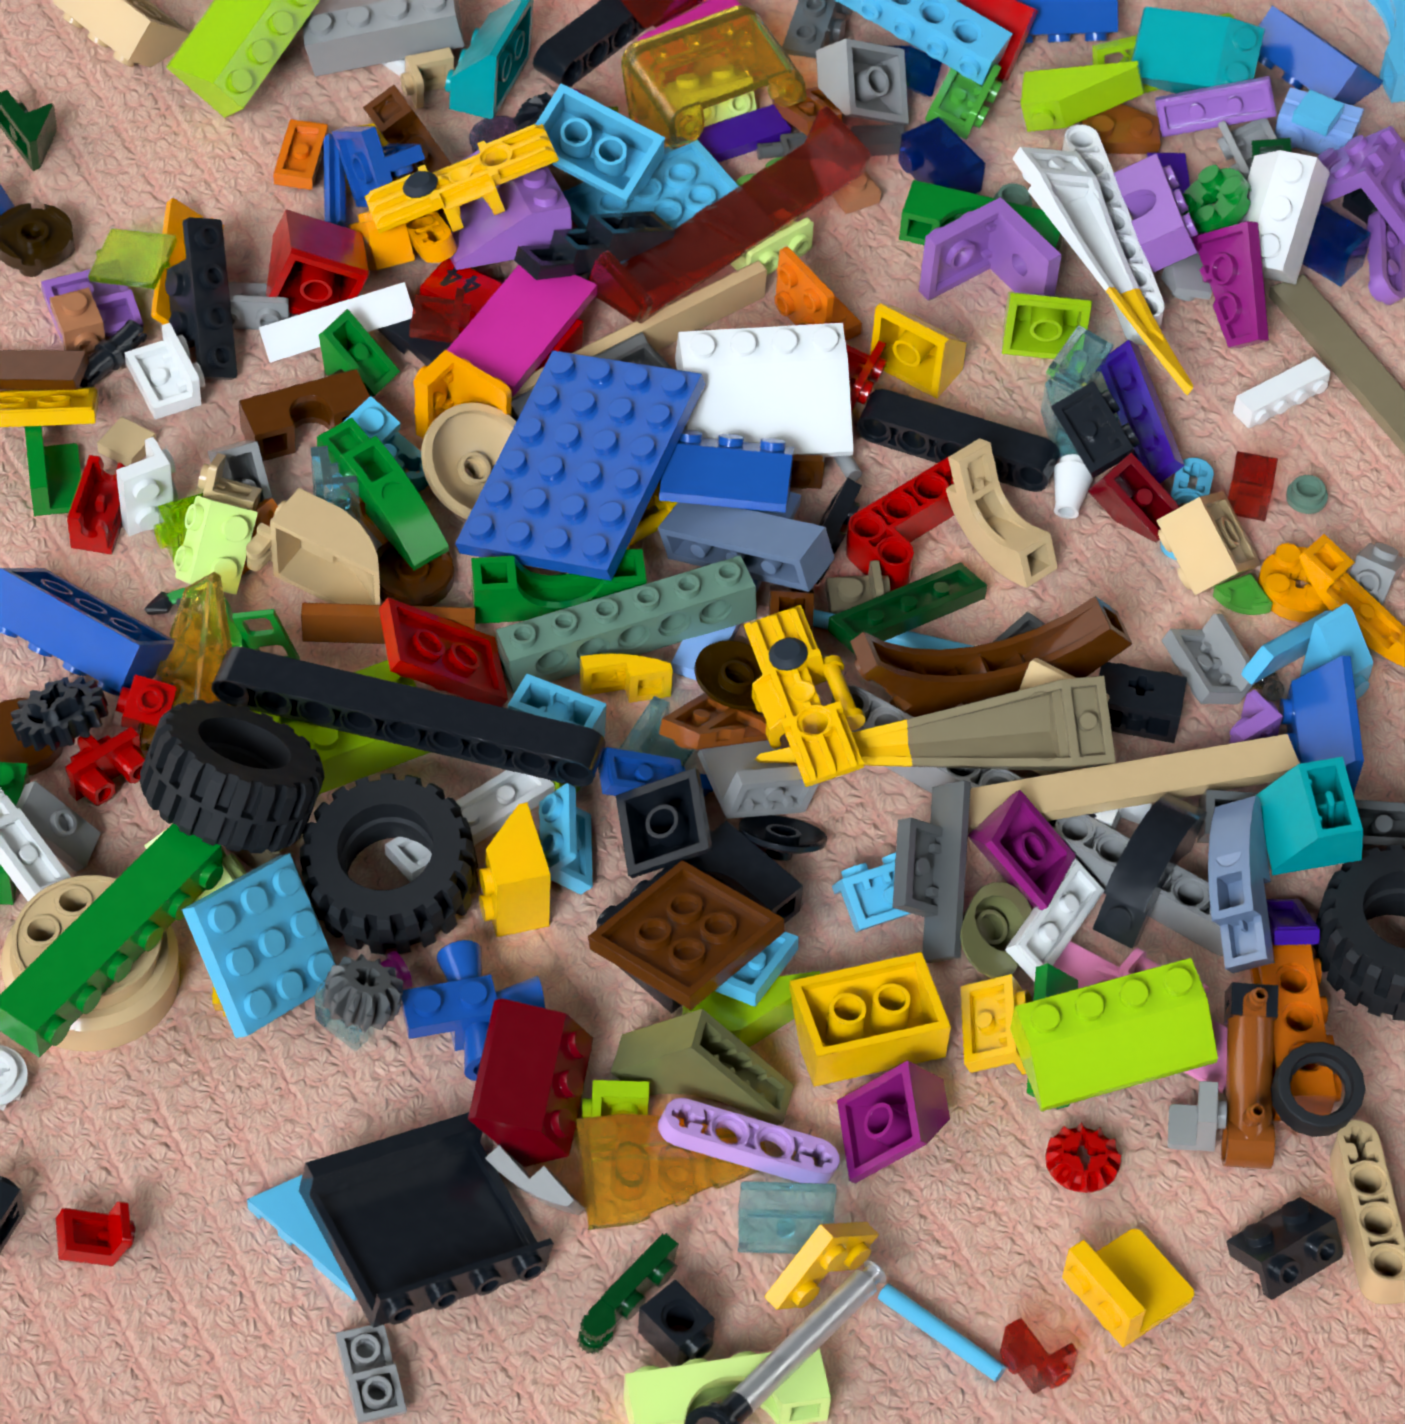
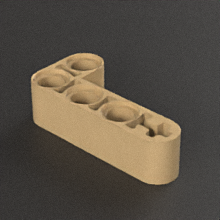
[1330,1120,1405,1305]

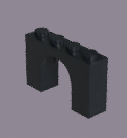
[596,820,803,1014]

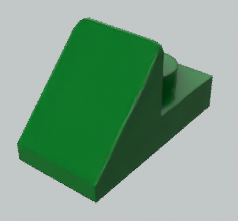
[318,309,400,397]

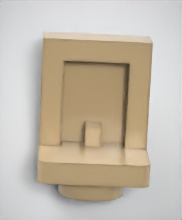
[400,47,454,109]
[198,453,262,511]

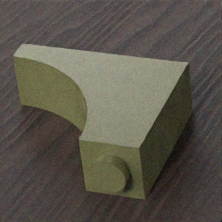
[610,1009,794,1125]

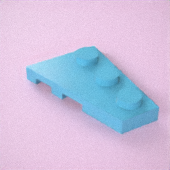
[247,1174,357,1301]

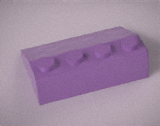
[440,149,572,270]

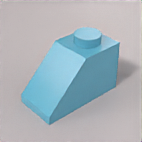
[1300,603,1374,700]

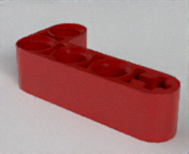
[845,456,954,591]

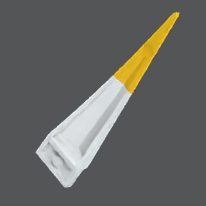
[1013,147,1193,396]

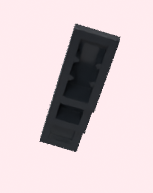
[514,211,675,280]

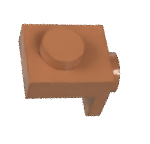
[49,287,105,355]

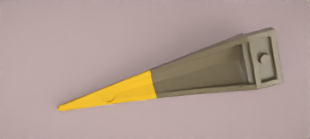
[755,676,1116,771]

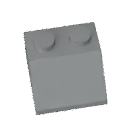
[816,38,909,126]

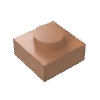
[827,166,881,214]

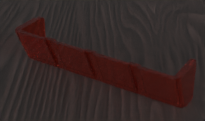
[588,106,871,324]

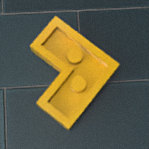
[764,1221,879,1310]

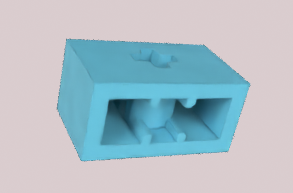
[508,674,606,738]

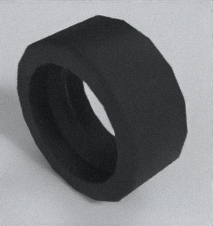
[1271,1042,1366,1137]

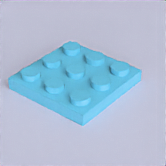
[182,853,336,1038]

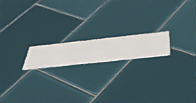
[259,282,415,362]

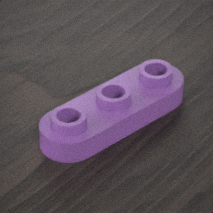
[1366,210,1405,305]

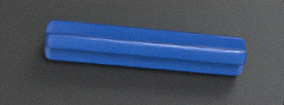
[324,133,346,228]

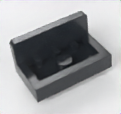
[1226,1197,1344,1300]

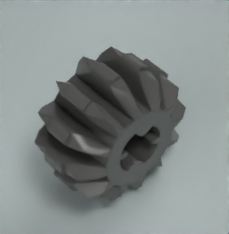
[323,954,403,1033]

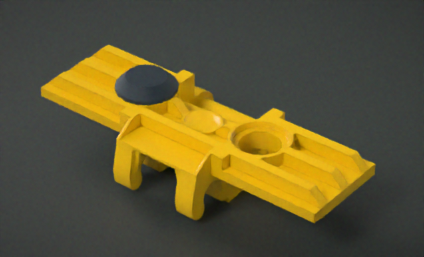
[364,124,559,234]
[743,605,866,787]

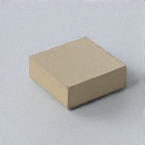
[97,416,156,466]

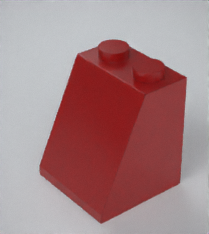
[266,209,369,315]

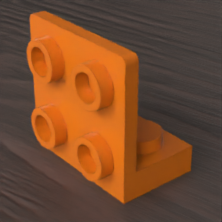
[774,246,862,342]

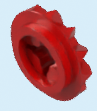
[1045,1122,1121,1193]

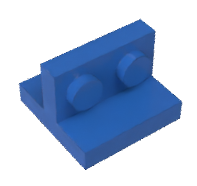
[332,126,425,207]

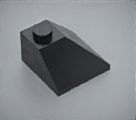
[616,767,713,878]

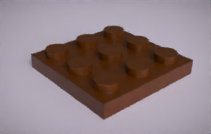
[588,860,785,1010]

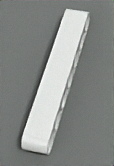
[1062,125,1165,345]

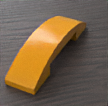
[1299,534,1405,668]

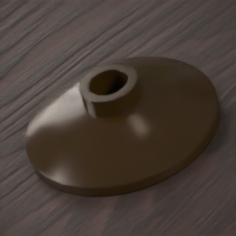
[694,640,762,710]

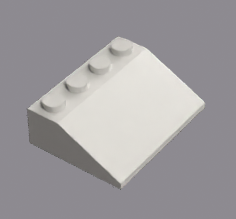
[675,323,854,457]

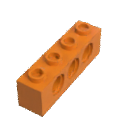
[1250,943,1342,1121]

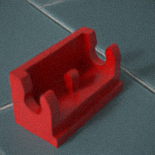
[67,455,125,555]

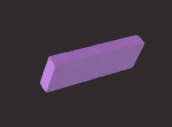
[1155,76,1277,137]

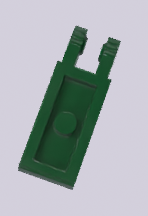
[577,1233,679,1354]

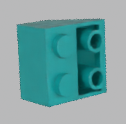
[1255,756,1363,876]

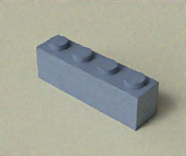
[658,502,835,592]

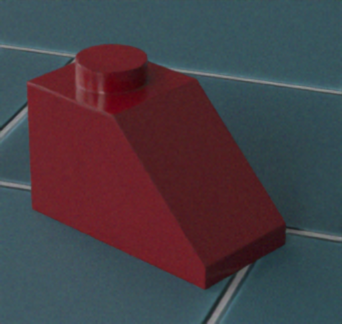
[1088,453,1180,543]

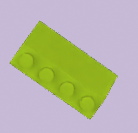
[166,0,320,118]
[1010,958,1218,1112]

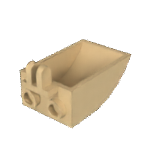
[246,488,380,605]

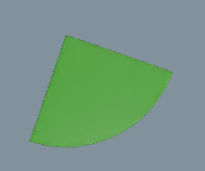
[1213,573,1272,615]

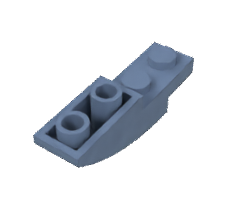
[1208,796,1274,973]

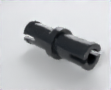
[80,320,147,388]

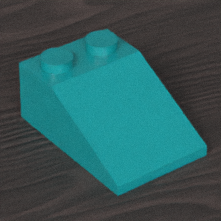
[1131,7,1265,94]

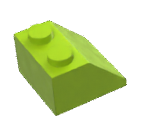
[1002,291,1092,362]

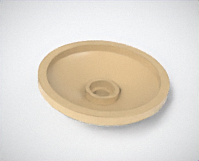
[421,403,517,519]

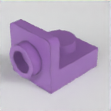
[1229,690,1283,744]

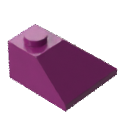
[837,1060,950,1183]

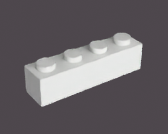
[1233,356,1331,429]

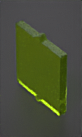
[88,228,178,289]

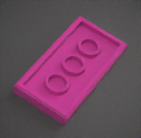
[447,265,597,397]

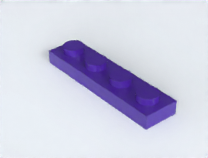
[1098,340,1185,484]

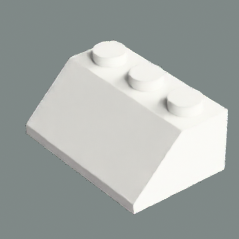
[1237,150,1330,284]

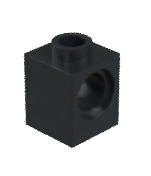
[638,1279,715,1366]

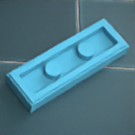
[1241,610,1332,685]

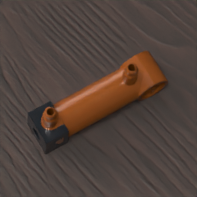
[1221,982,1278,1169]

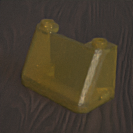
[621,5,807,150]

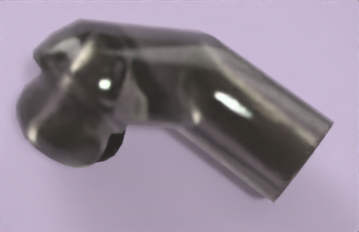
[1252,671,1285,705]

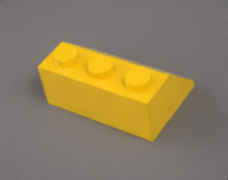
[789,952,951,1087]

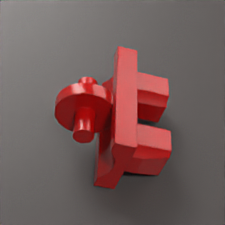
[65,727,146,806]

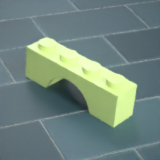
[624,1347,831,1424]

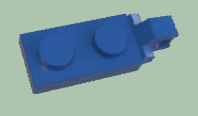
[598,747,713,797]

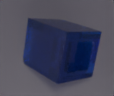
[890,45,942,97]

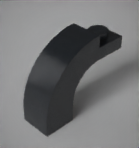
[1092,793,1207,949]

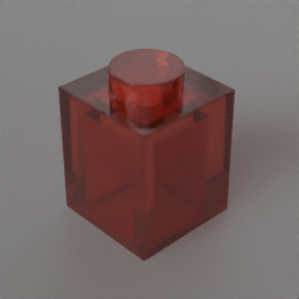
[1227,451,1278,521]

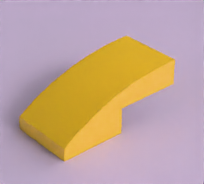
[579,654,673,703]

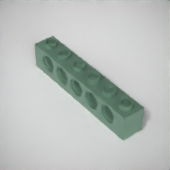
[496,555,757,693]

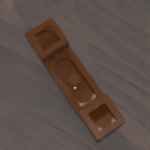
[363,85,452,215]

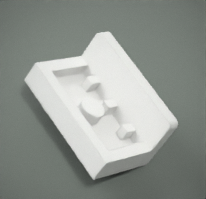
[124,323,205,420]
[116,437,178,537]

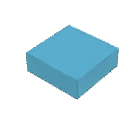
[1291,90,1345,136]

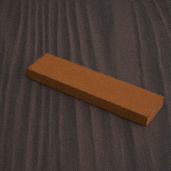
[301,602,475,644]

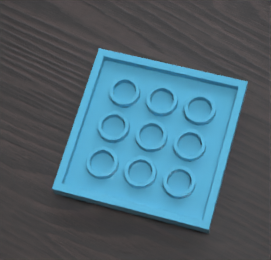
[562,136,775,298]

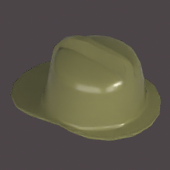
[960,882,1032,978]

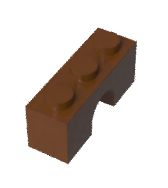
[239,369,370,461]

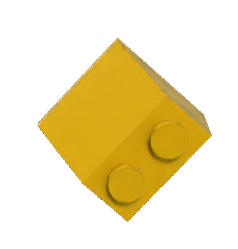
[870,303,967,399]
[479,802,551,937]

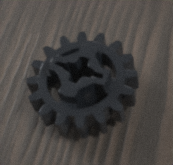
[11,676,109,751]

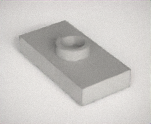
[16,781,101,872]

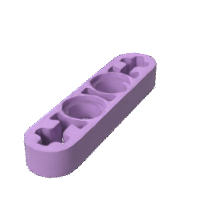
[658,1098,840,1187]

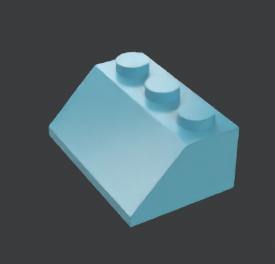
[536,83,665,203]

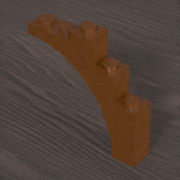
[850,596,1133,717]

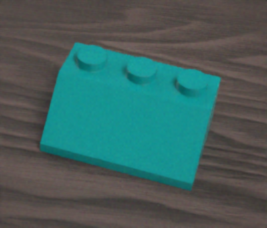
[445,0,534,120]

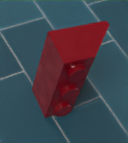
[468,998,593,1167]

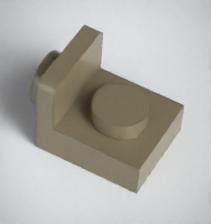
[825,560,890,614]

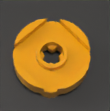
[1258,543,1329,622]

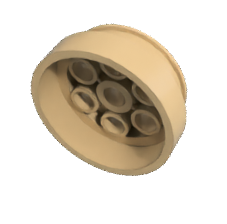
[1,875,181,1052]

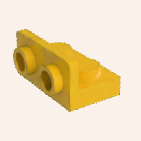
[960,974,1033,1075]

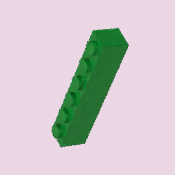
[0,823,224,1058]

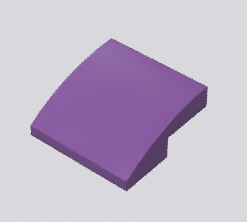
[41,262,144,343]

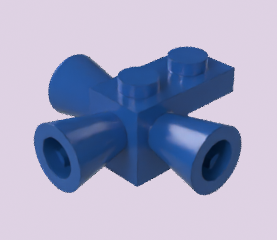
[401,940,545,1081]

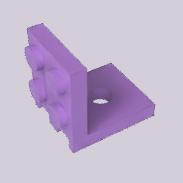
[1317,125,1405,245]
[919,197,1062,301]

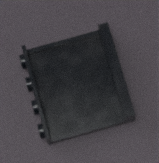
[299,1112,554,1328]

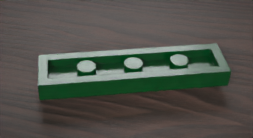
[827,562,988,654]

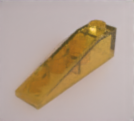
[140,572,237,751]
[575,1114,767,1230]

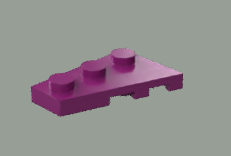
[1192,221,1269,349]

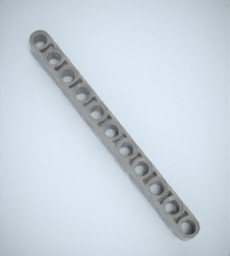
[831,685,1223,956]

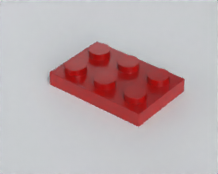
[379,597,508,707]

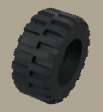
[140,700,325,853]
[299,773,478,955]
[1313,845,1405,1021]

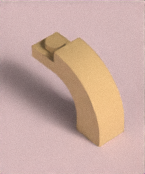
[946,438,1058,588]

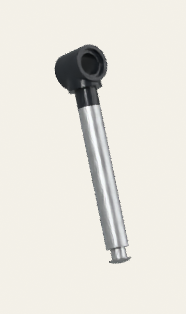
[684,1260,887,1424]

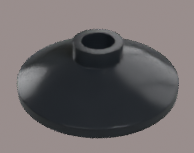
[738,815,827,861]

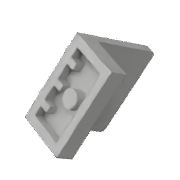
[697,741,819,819]

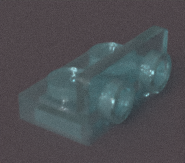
[310,446,360,523]

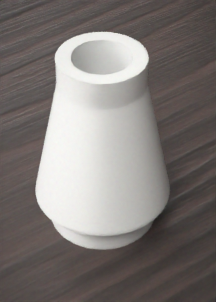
[1054,454,1094,519]

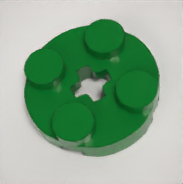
[1183,165,1252,237]

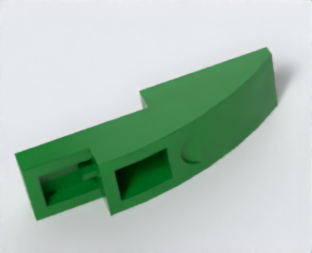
[317,417,449,571]

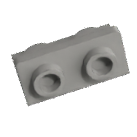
[228,282,291,330]

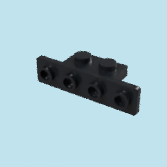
[165,217,238,380]

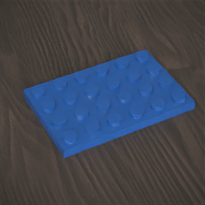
[455,351,705,581]

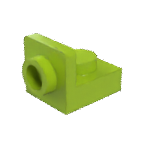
[582,1080,649,1143]

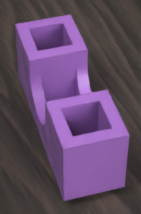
[1114,153,1198,272]

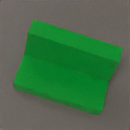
[24,426,81,516]

